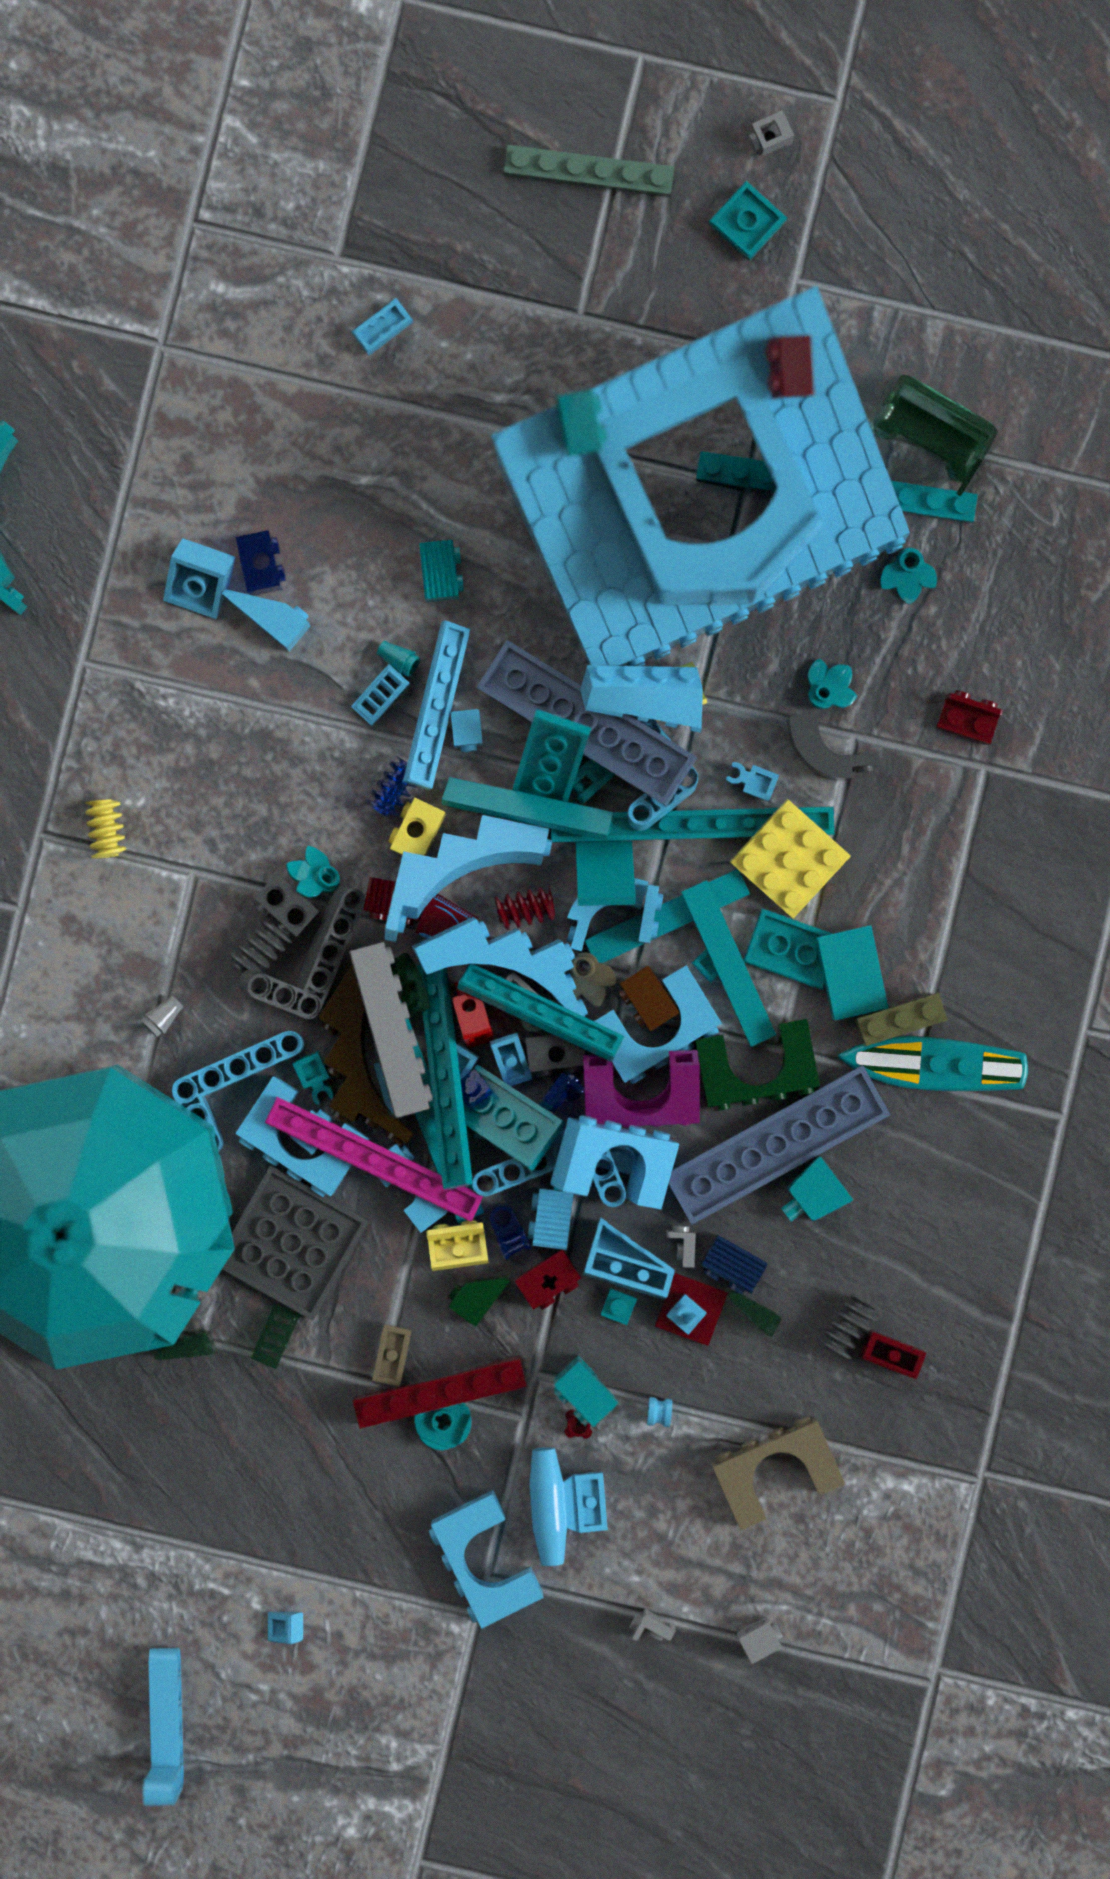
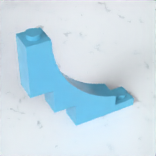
[385,815,552,942]

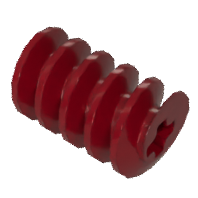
[494,885,555,930]

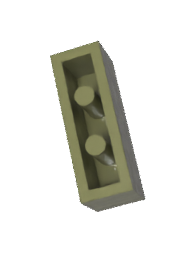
[854,993,947,1046]

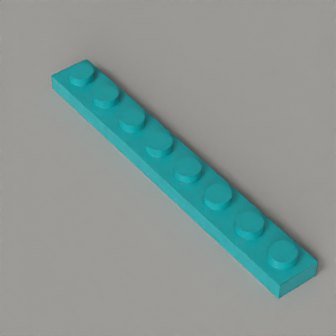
[417,965,473,1190]

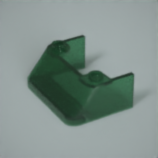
[870,375,998,496]

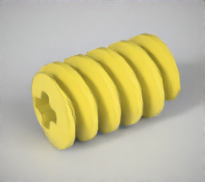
[84,799,126,859]

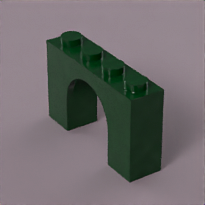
[694,1019,820,1112]

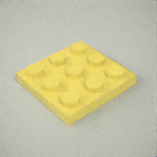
[730,798,851,919]

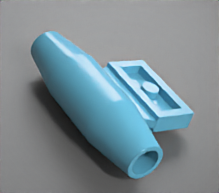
[529,1447,608,1566]

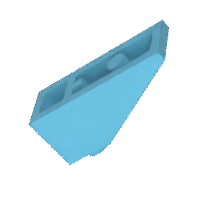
[222,589,311,651]

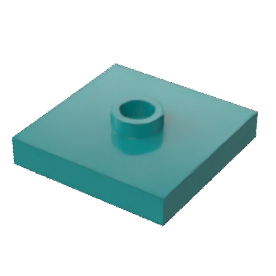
[708,181,787,261]

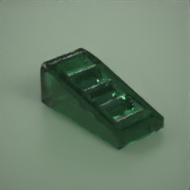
[727,1289,782,1338]
[251,1303,301,1369]
[154,1330,218,1360]

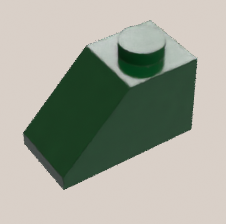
[447,1275,510,1327]

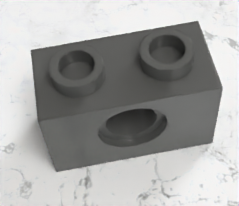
[526,1035,585,1077]

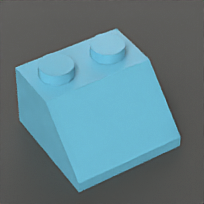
[163,538,236,619]

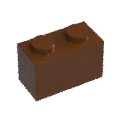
[618,965,679,1031]

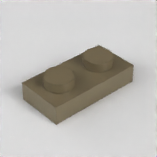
[372,1324,412,1387]

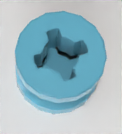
[647,1397,672,1427]

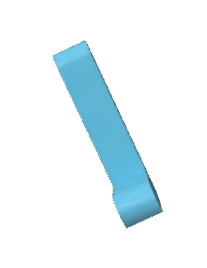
[628,719,698,831]
[172,1031,304,1152]
[472,1138,626,1207]
[143,1648,184,1806]

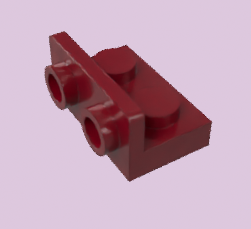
[936,690,1004,745]

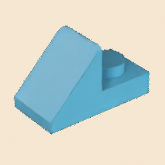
[490,1033,532,1086]

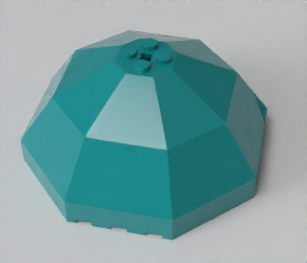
[0,1064,235,1370]

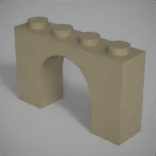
[711,1416,845,1531]

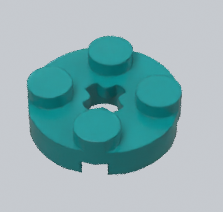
[414,1402,472,1450]

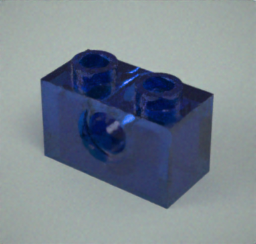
[235,530,286,596]

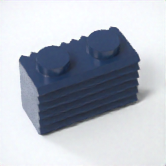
[700,1234,768,1295]

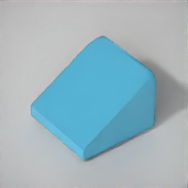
[268,1612,303,1644]

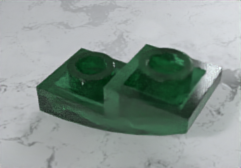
[390,953,430,1017]

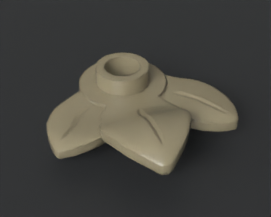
[568,952,617,1007]

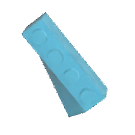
[580,665,703,733]

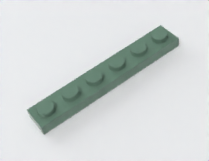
[504,145,674,197]

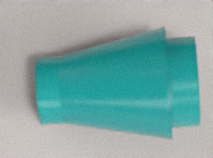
[376,640,420,677]

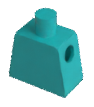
[781,1156,853,1222]

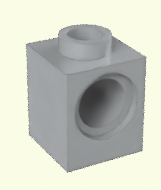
[737,1617,783,1664]

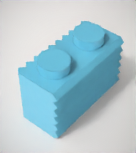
[528,1188,574,1250]

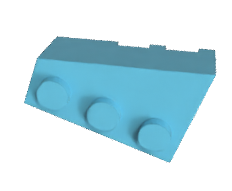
[582,1218,675,1300]

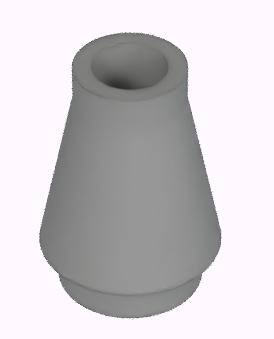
[141,995,183,1038]

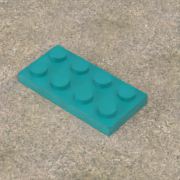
[512,709,591,802]
[461,1064,566,1171]

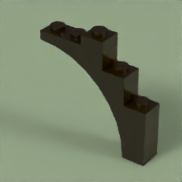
[318,964,416,1145]

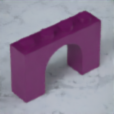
[583,1050,700,1128]

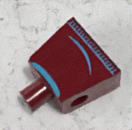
[415,894,479,939]

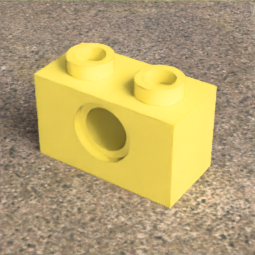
[388,797,446,856]

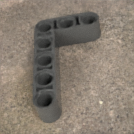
[238,885,365,1019]

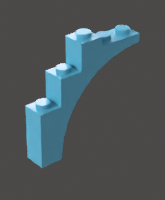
[412,917,588,1016]

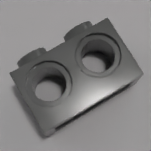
[254,873,321,938]

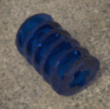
[364,756,417,819]

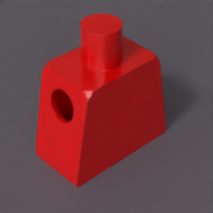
[452,981,495,1049]

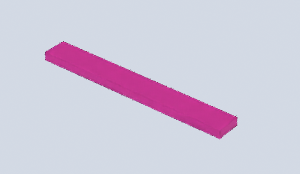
[265,1097,483,1222]

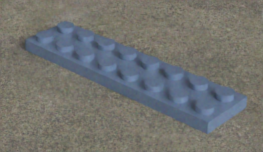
[477,640,697,806]
[669,1065,890,1225]

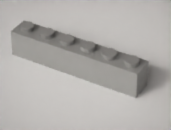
[349,942,433,1118]

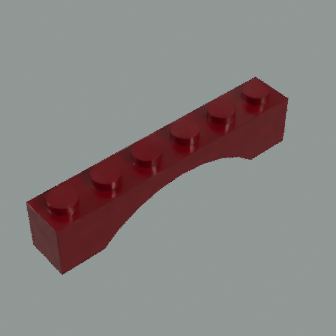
[353,1355,527,1429]

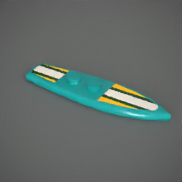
[838,1036,1028,1091]

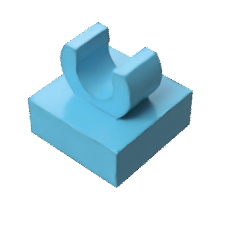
[666,1294,707,1335]

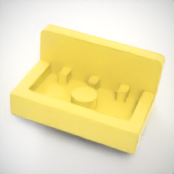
[426,1220,489,1271]

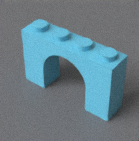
[594,965,722,1084]
[235,1076,370,1197]
[550,1115,679,1209]
[429,1490,543,1629]

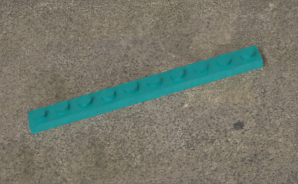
[696,451,978,523]
[551,807,835,843]

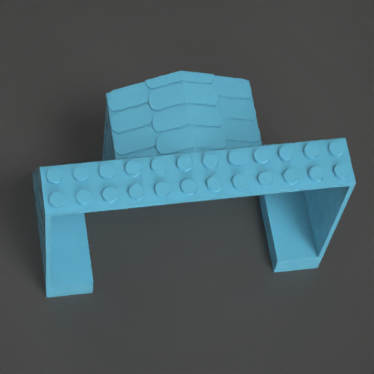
[491,286,910,666]

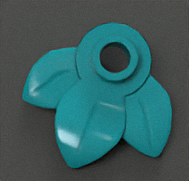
[880,548,937,605]
[807,659,857,709]
[286,845,340,898]

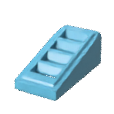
[351,664,410,726]

